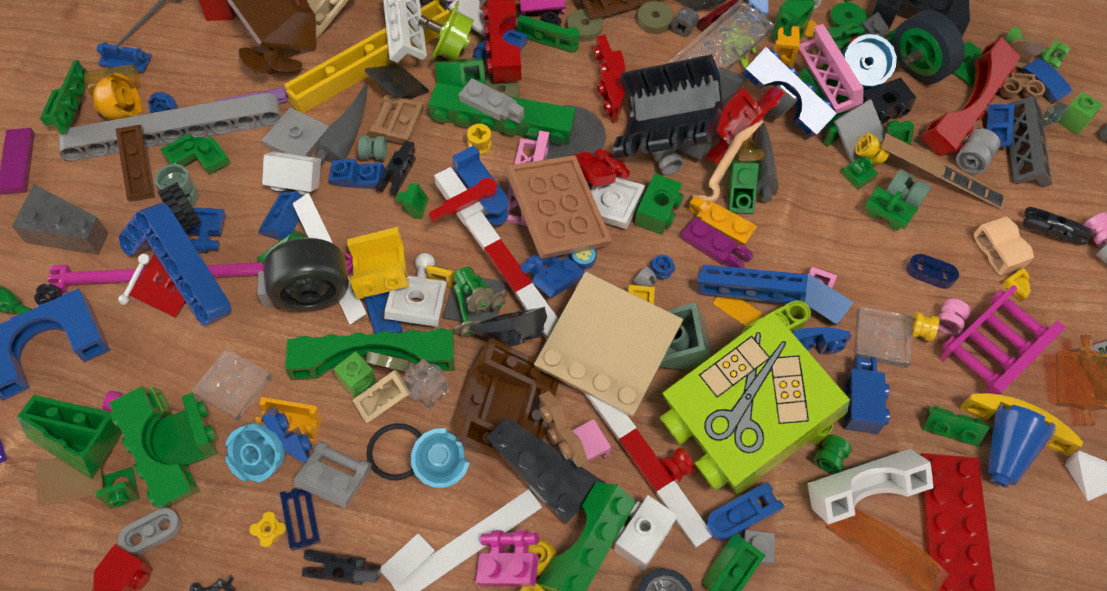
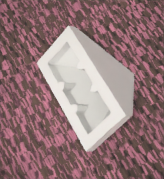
[1065,451,1107,501]

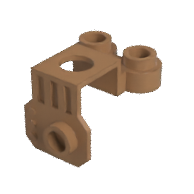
[999,39,1045,100]

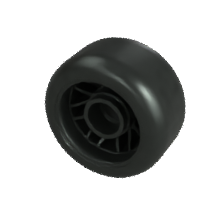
[263,238,349,312]

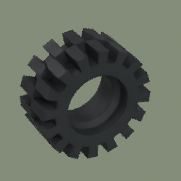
[158,182,201,232]

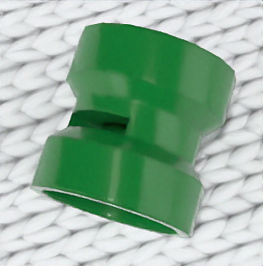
[813,434,852,474]

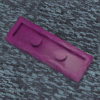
[0,128,35,195]

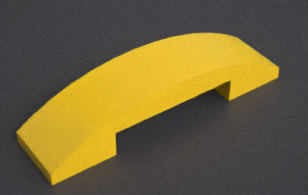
[960,393,1083,457]

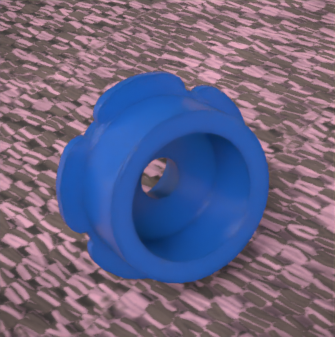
[650,255,675,279]

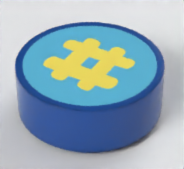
[571,249,597,270]

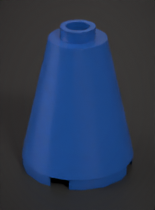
[987,404,1056,488]

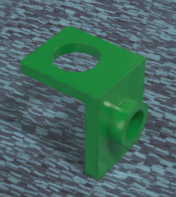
[95,467,140,509]

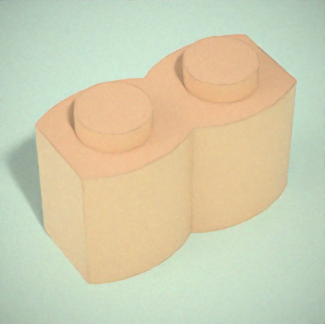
[974,216,1034,275]

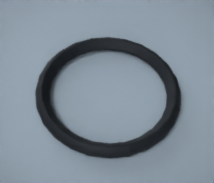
[366,423,422,481]

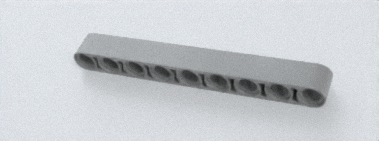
[59,93,281,161]

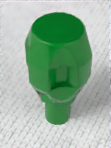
[0,285,32,315]

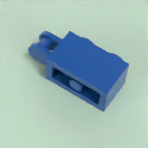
[844,355,890,434]

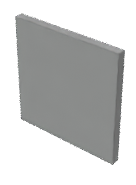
[834,99,885,163]

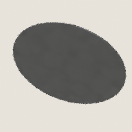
[530,105,606,160]

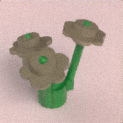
[453,267,507,337]

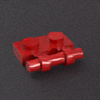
[569,148,630,187]

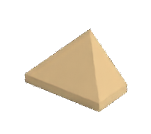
[352,370,411,424]

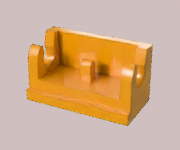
[773,26,800,68]
[255,397,322,444]

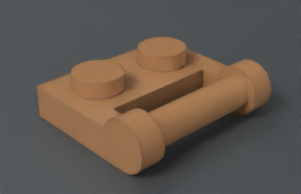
[367,95,424,144]

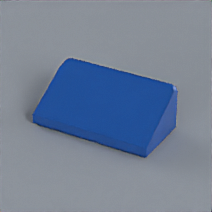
[258,191,303,241]

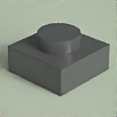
[859,12,890,37]

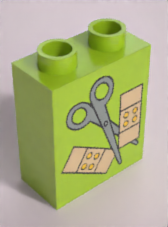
[660,311,850,495]

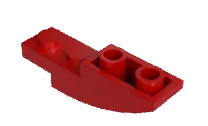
[593,35,626,123]

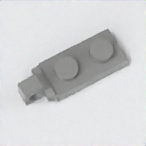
[459,79,524,123]

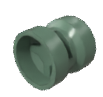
[358,135,387,161]

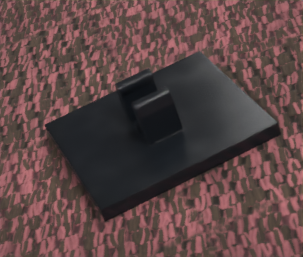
[364,64,429,98]

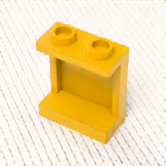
[347,227,409,299]

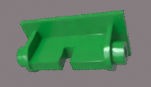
[813,23,864,52]
[923,405,990,447]

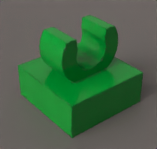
[885,120,915,145]
[841,157,878,190]
[396,183,429,219]

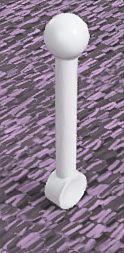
[118,254,151,305]

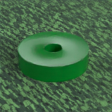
[829,2,867,28]

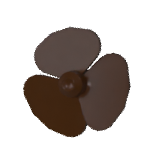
[238,46,303,74]

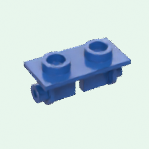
[97,42,152,73]

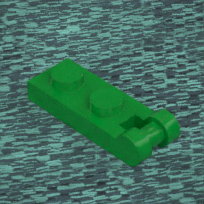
[517,15,580,53]

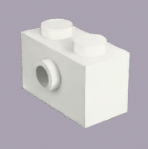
[262,151,321,195]
[614,496,678,572]

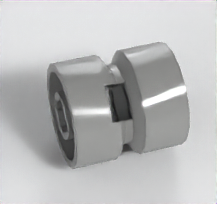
[956,128,1001,175]

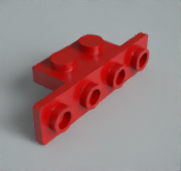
[705,88,785,164]

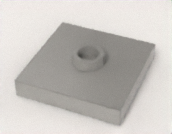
[261,108,329,157]

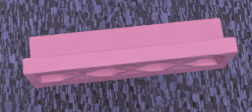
[798,24,863,114]
[505,131,549,226]

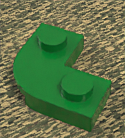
[160,134,230,175]

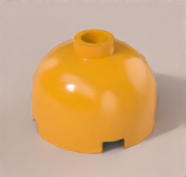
[93,73,143,121]

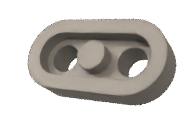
[118,508,181,556]

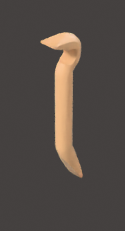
[692,120,763,202]

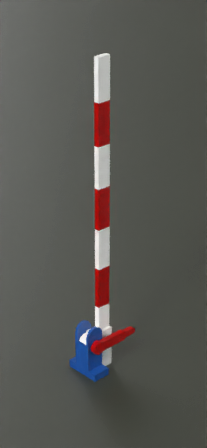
[429,145,712,549]

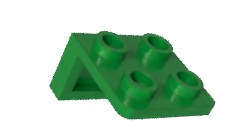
[151,392,218,466]

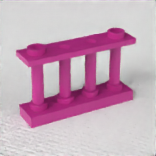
[939,285,1066,395]

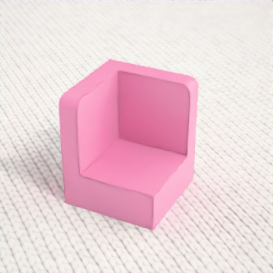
[572,419,611,461]

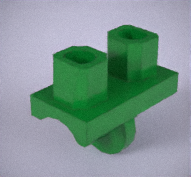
[864,186,918,231]

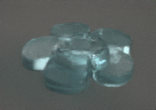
[1043,102,1068,126]

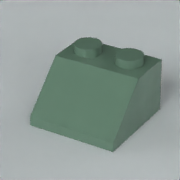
[660,302,712,370]

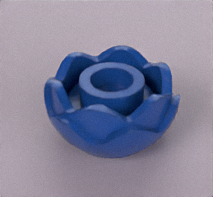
[148,92,178,113]

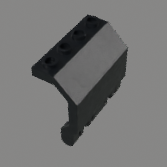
[613,54,723,158]

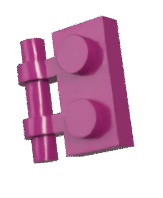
[476,530,539,587]

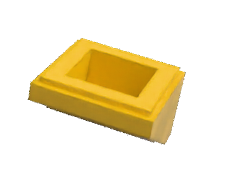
[426,265,457,288]

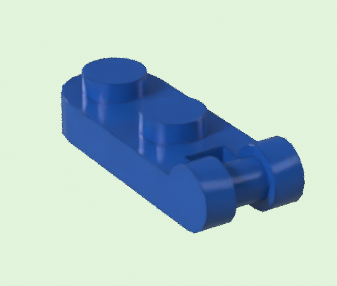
[706,482,785,541]

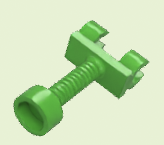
[1005,26,1070,71]

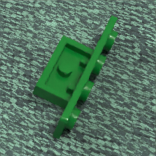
[40,60,89,135]

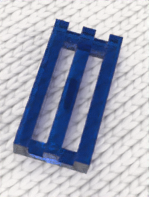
[280,488,321,551]

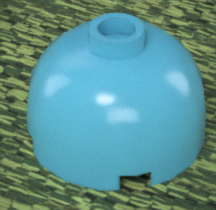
[225,422,286,482]

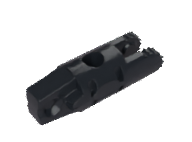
[375,141,416,196]
[1022,207,1092,245]
[302,549,381,585]

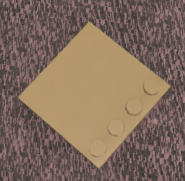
[534,271,683,417]

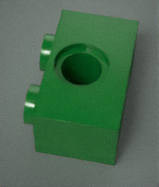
[635,173,684,235]

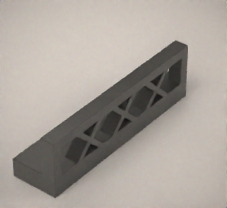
[1009,95,1052,187]

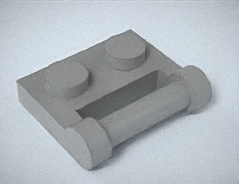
[294,441,372,509]

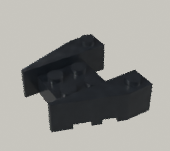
[871,0,970,37]

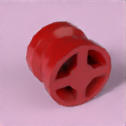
[661,448,696,484]

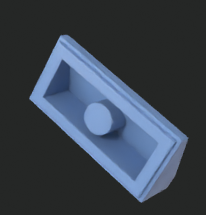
[805,274,854,325]

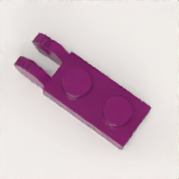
[680,217,754,268]

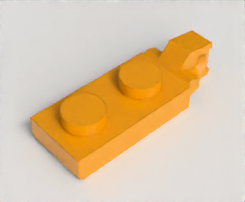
[687,196,757,246]

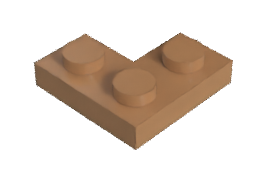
[539,391,588,467]

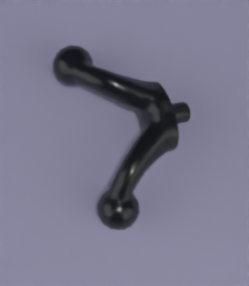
[189,576,236,591]

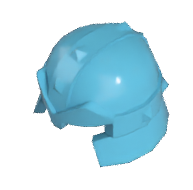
[411,428,470,488]

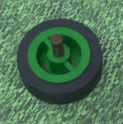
[893,10,965,84]

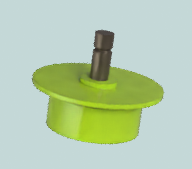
[418,1,474,61]

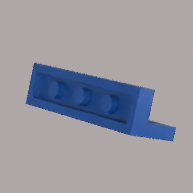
[698,265,808,304]

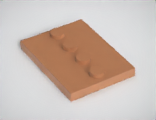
[505,155,612,259]

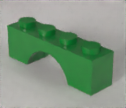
[109,386,200,508]
[537,482,636,591]

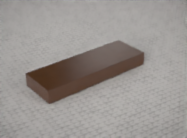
[115,124,155,202]

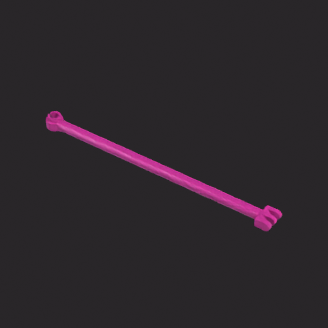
[47,253,353,293]

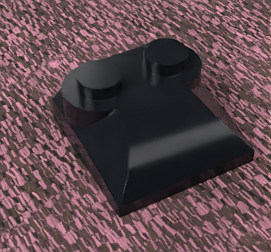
[470,307,547,346]

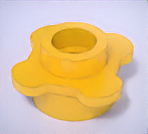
[249,511,286,547]

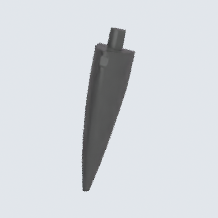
[315,84,368,165]
[753,120,778,202]

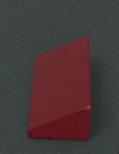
[696,0,740,34]

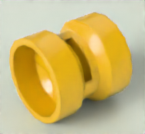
[855,133,890,165]

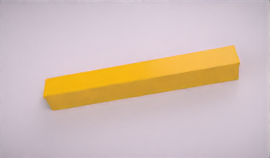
[284,0,451,114]

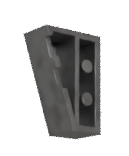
[12,184,108,255]

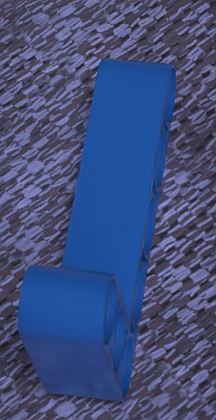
[119,202,231,326]

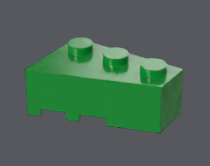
[17,395,121,479]

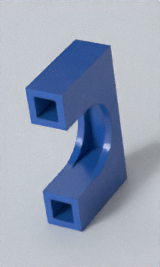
[0,289,110,401]

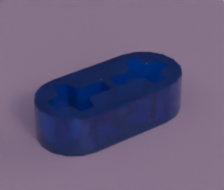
[906,254,959,289]

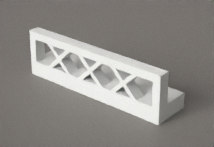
[383,0,427,63]

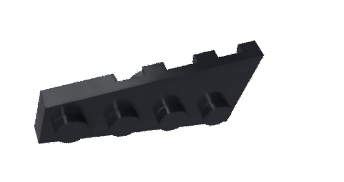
[484,417,605,524]

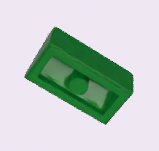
[701,534,766,591]

